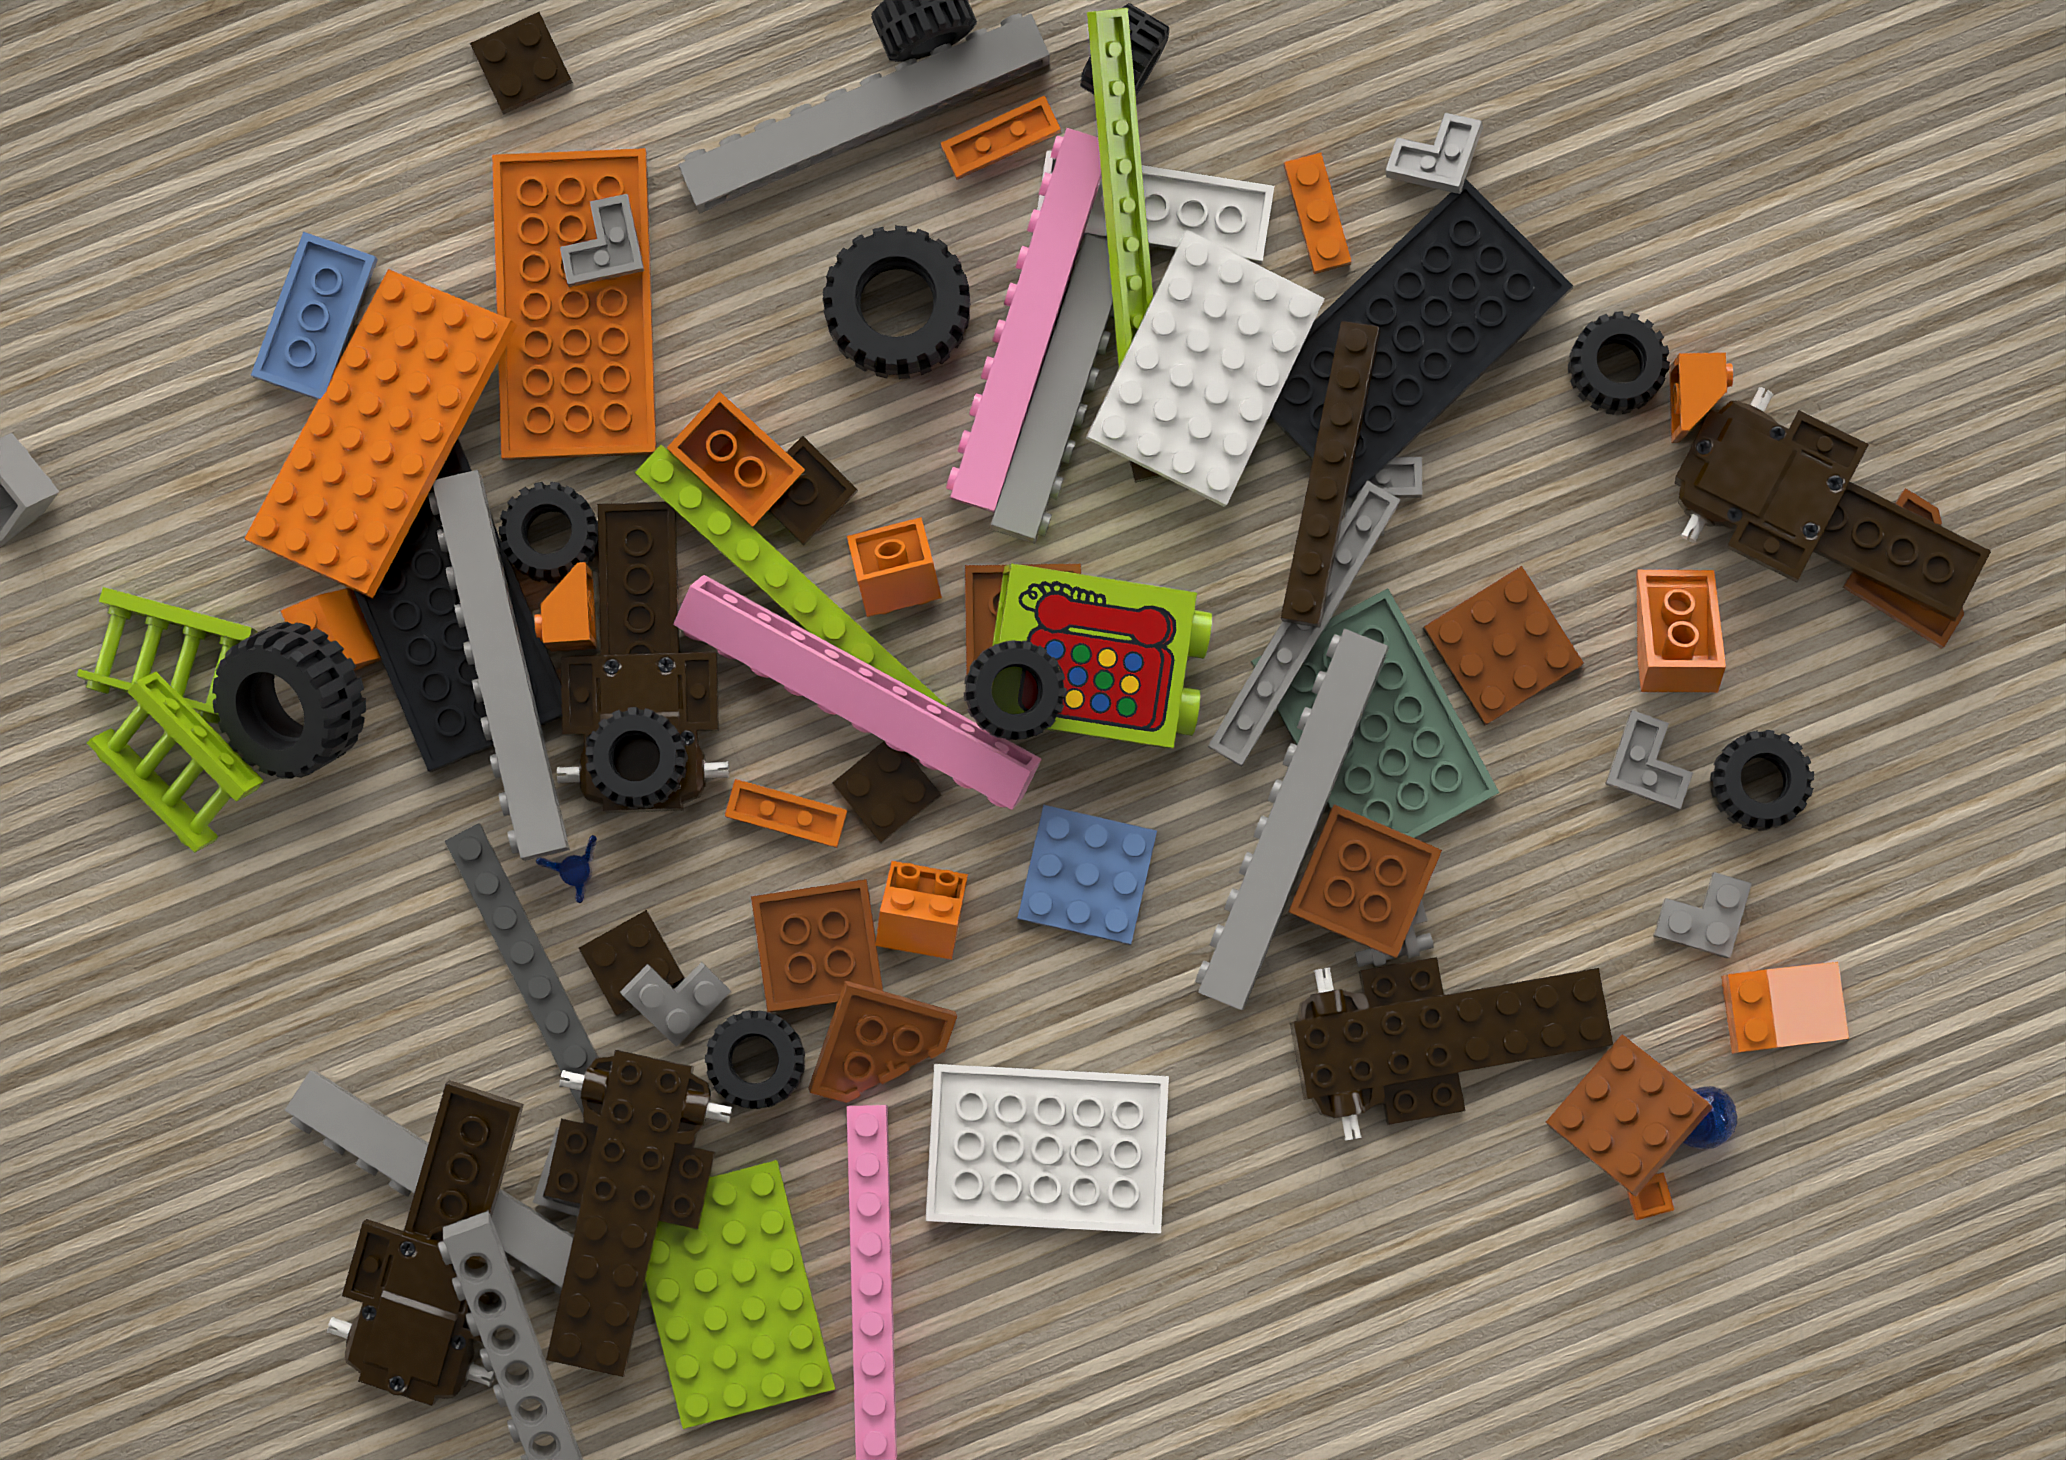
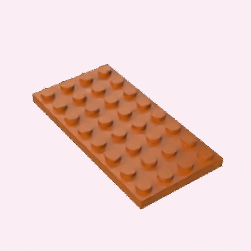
[492,148,657,460]
[244,269,517,598]

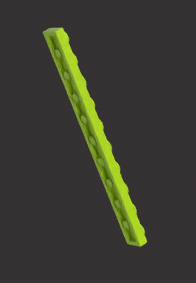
[1087,8,1153,368]
[635,445,947,707]

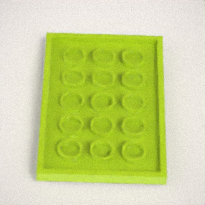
[646,1160,836,1429]

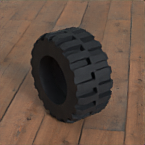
[822,225,971,379]
[212,622,366,779]

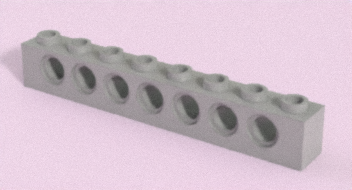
[438,1211,583,1460]

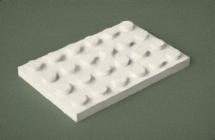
[1086,230,1325,507]
[926,1064,1169,1234]

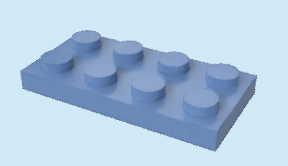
[251,232,378,400]

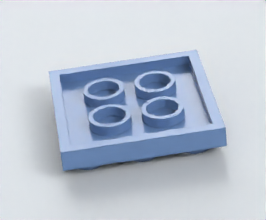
[1017,805,1157,945]

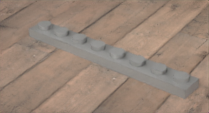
[1208,481,1401,767]

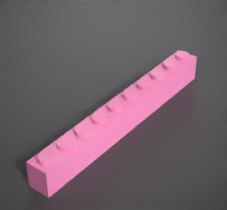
[946,128,1102,513]
[673,575,1042,810]
[847,1105,897,1460]

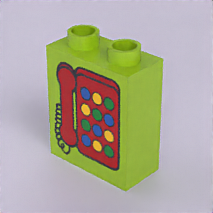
[992,563,1212,748]

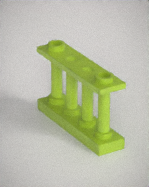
[77,587,258,724]
[87,671,264,853]

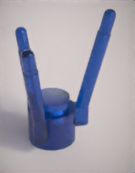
[536,835,597,903]

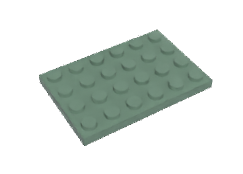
[1251,588,1500,838]

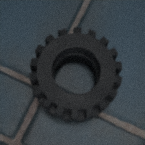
[871,0,977,62]
[1080,3,1169,96]
[1568,311,1670,415]
[499,482,598,584]
[964,640,1067,740]
[586,707,688,809]
[1710,730,1814,831]
[705,1010,805,1109]

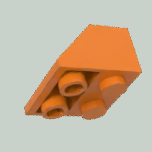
[875,861,968,960]

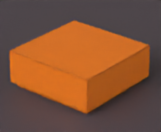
[1627,1172,1674,1221]

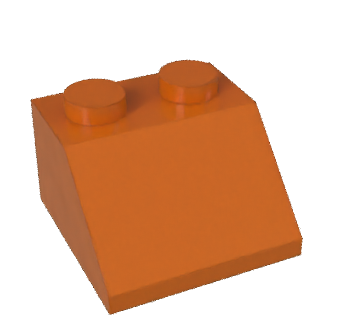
[1669,352,1733,443]
[847,517,942,617]
[535,562,597,652]
[280,588,382,671]

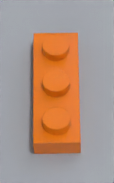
[940,95,1061,180]
[1284,152,1352,274]
[725,779,848,848]

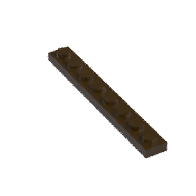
[1281,321,1380,628]

